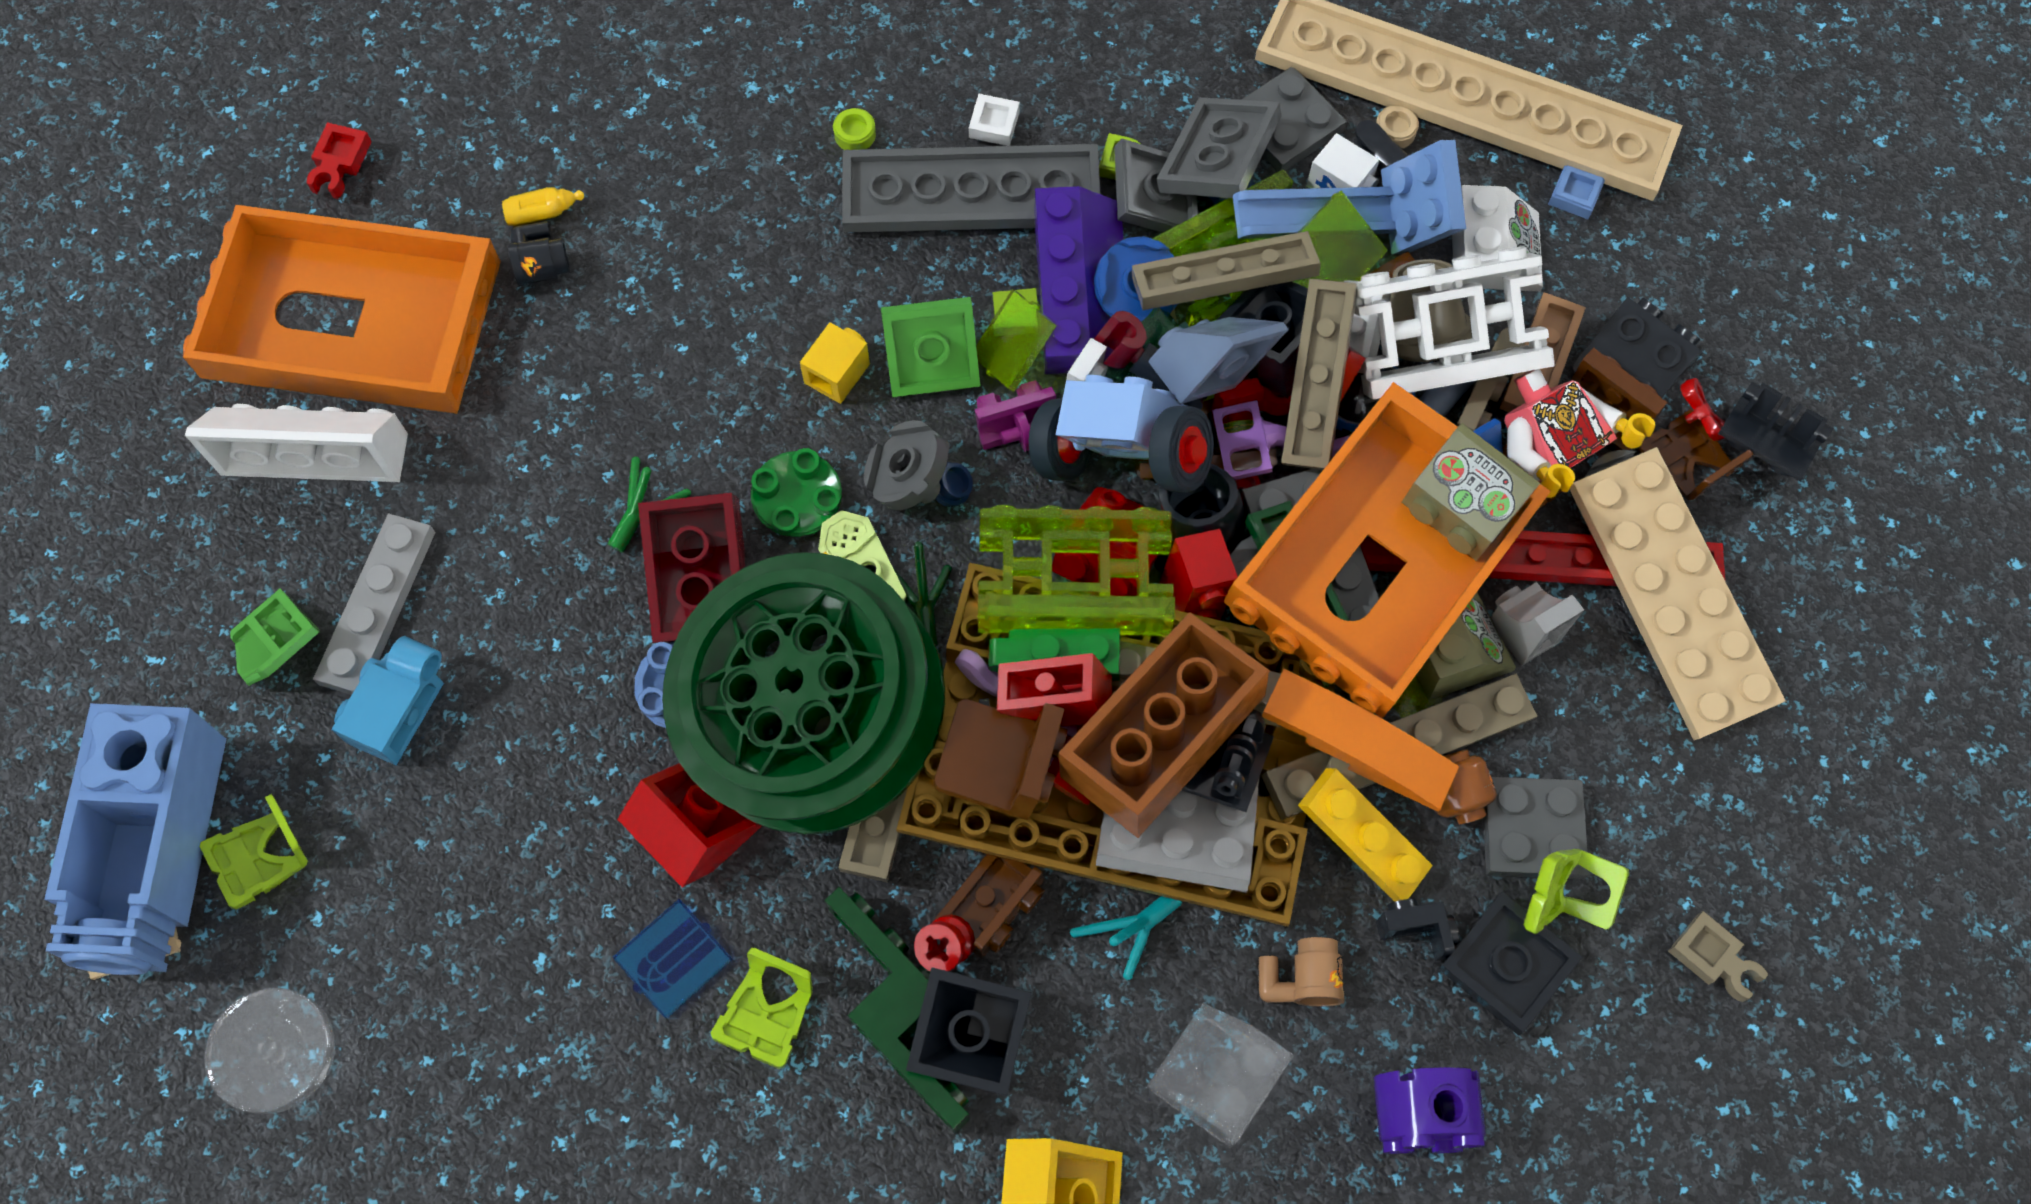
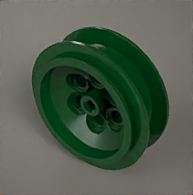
[662,552,945,834]

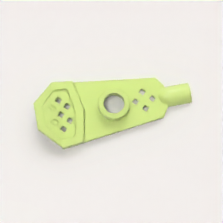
[818,510,907,601]

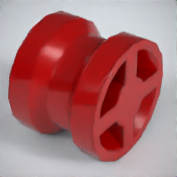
[914,914,975,971]

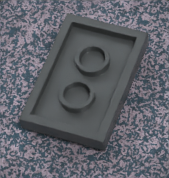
[1157,97,1281,198]

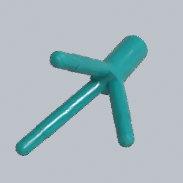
[1070,896,1182,980]

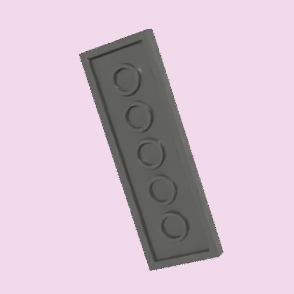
[842,144,1100,233]

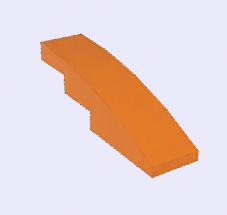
[1261,669,1459,812]

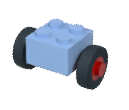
[1029,375,1213,492]

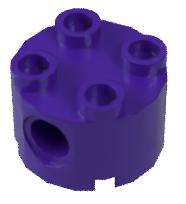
[1373,1067,1486,1154]

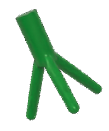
[607,456,691,553]

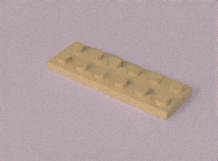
[1569,447,1786,741]

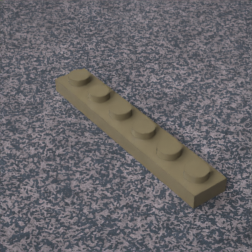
[1261,673,1537,821]

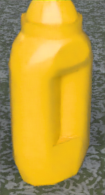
[502,187,584,226]

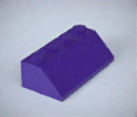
[1034,186,1133,374]

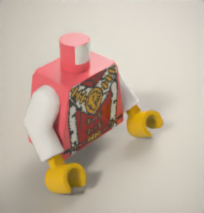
[1504,369,1656,498]

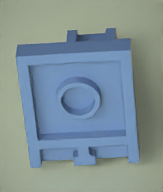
[1233,140,1466,255]

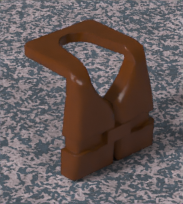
[1637,409,1753,500]

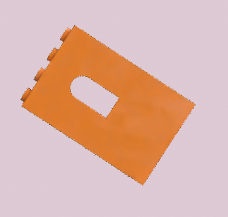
[183,205,501,414]
[1224,382,1551,718]

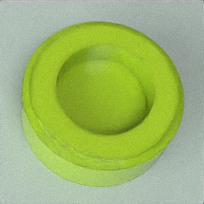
[833,108,876,150]

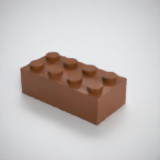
[1058,612,1269,838]

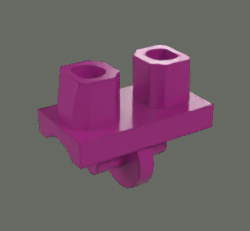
[975,380,1056,452]

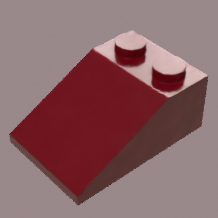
[638,493,745,643]

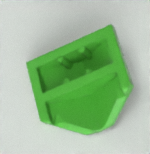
[230,588,320,686]

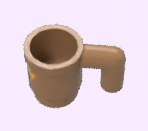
[1259,937,1345,1007]

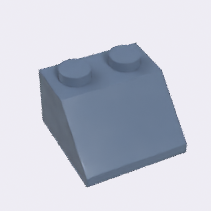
[1148,317,1289,404]

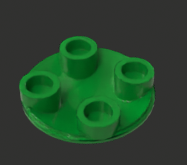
[751,448,842,537]

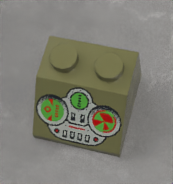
[1402,423,1540,561]
[1416,592,1516,700]

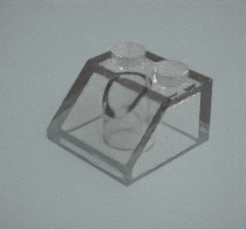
[1146,1003,1294,1148]

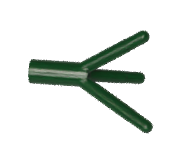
[892,541,952,646]

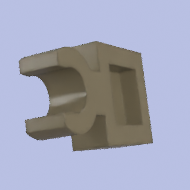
[1668,911,1768,1002]

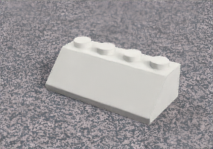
[185,404,408,482]

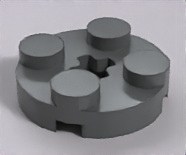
[864,420,950,510]

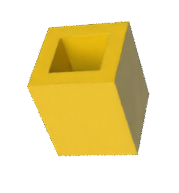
[800,322,870,404]

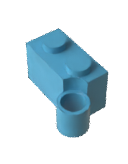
[331,636,444,766]

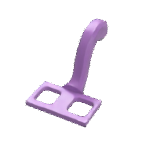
[1212,400,1350,480]

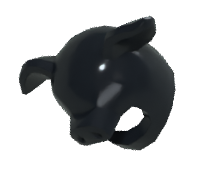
[1154,464,1247,572]

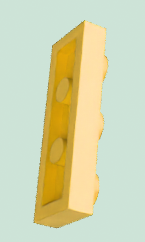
[1298,768,1433,902]

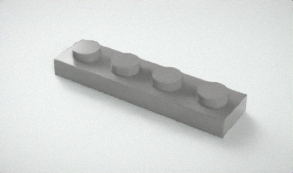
[313,513,436,695]

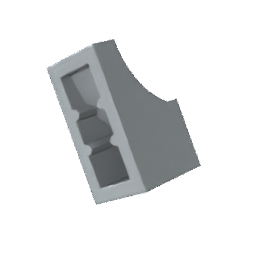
[1491,582,1584,666]

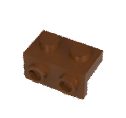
[1571,348,1668,450]
[935,854,1045,959]

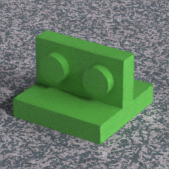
[881,297,980,397]

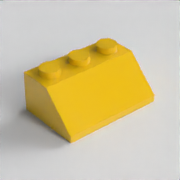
[1001,1138,1123,1204]

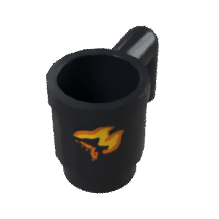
[508,221,570,287]

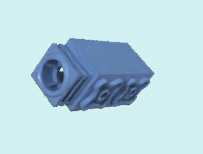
[44,703,226,975]

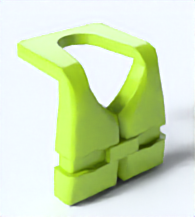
[199,794,308,910]
[1523,849,1629,935]
[711,948,813,1069]

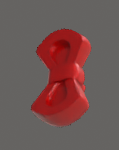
[1680,378,1725,442]

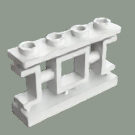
[1354,246,1555,399]

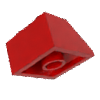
[617,763,762,888]

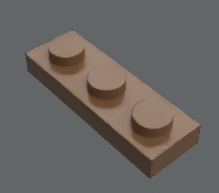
[1499,292,1586,412]

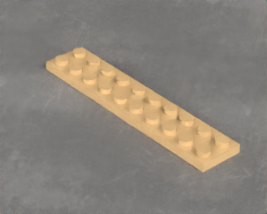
[1255,0,1683,201]

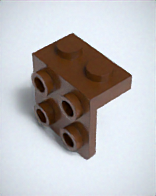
[933,699,1068,820]

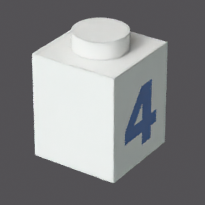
[1306,133,1379,188]

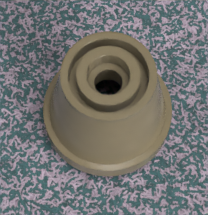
[1390,259,1472,362]

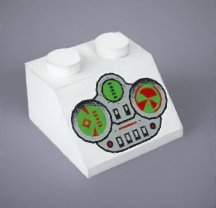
[1452,185,1543,291]

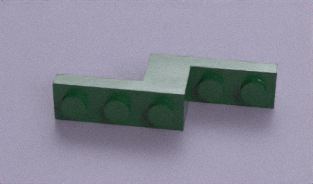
[824,887,970,1134]

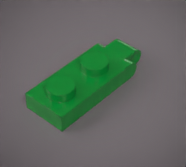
[988,628,1121,681]

